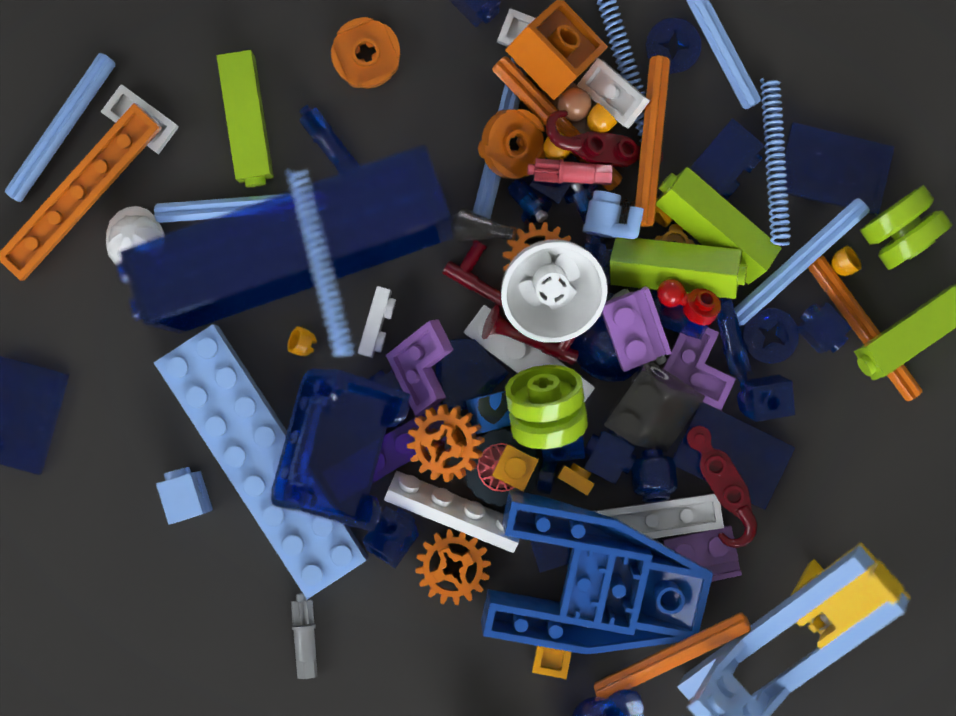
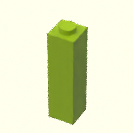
[216,50,274,187]
[656,167,782,285]
[610,237,747,299]
[853,283,956,380]

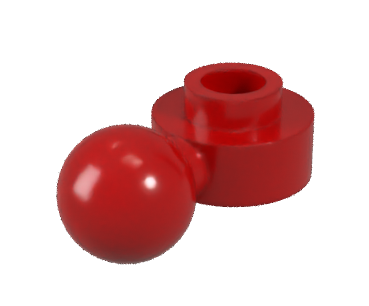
[657,279,721,325]

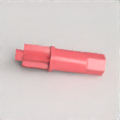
[527,158,613,185]

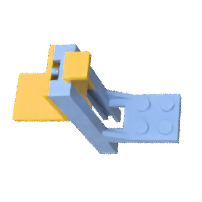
[677,543,910,716]

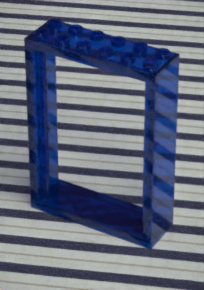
[116,145,453,334]

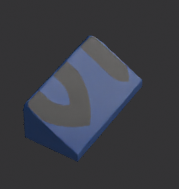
[466,391,511,434]

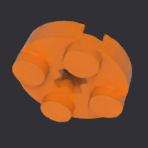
[331,17,401,89]
[478,109,546,179]

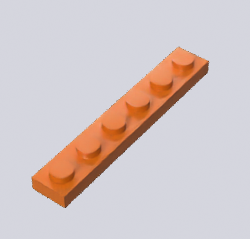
[0,103,162,281]

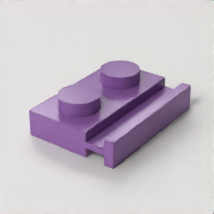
[602,286,672,372]
[662,525,742,582]

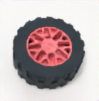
[464,429,540,506]

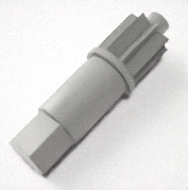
[291,593,318,679]

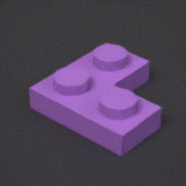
[657,318,736,410]
[386,319,454,416]

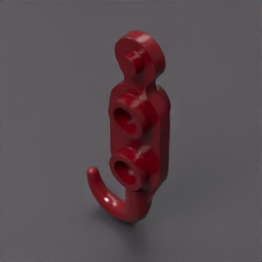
[545,110,663,167]
[687,425,757,548]

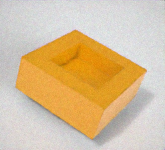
[492,444,539,492]
[556,463,594,496]
[532,646,572,679]

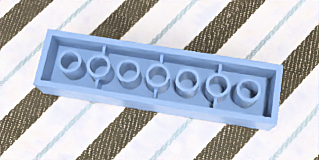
[154,324,369,599]

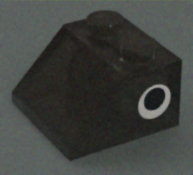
[604,361,705,453]

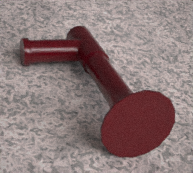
[442,239,503,308]
[482,305,579,365]

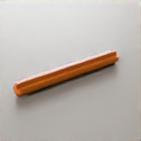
[635,55,670,227]
[492,56,623,191]
[808,255,922,401]
[594,613,751,701]

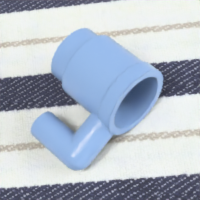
[582,190,644,239]

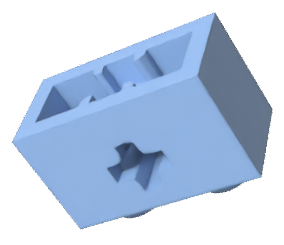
[156,467,213,525]

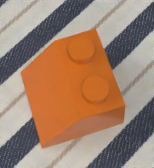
[505,0,608,100]

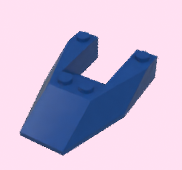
[481,490,713,655]

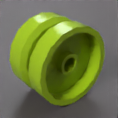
[859,185,953,270]
[505,365,588,449]

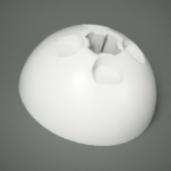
[501,239,607,343]

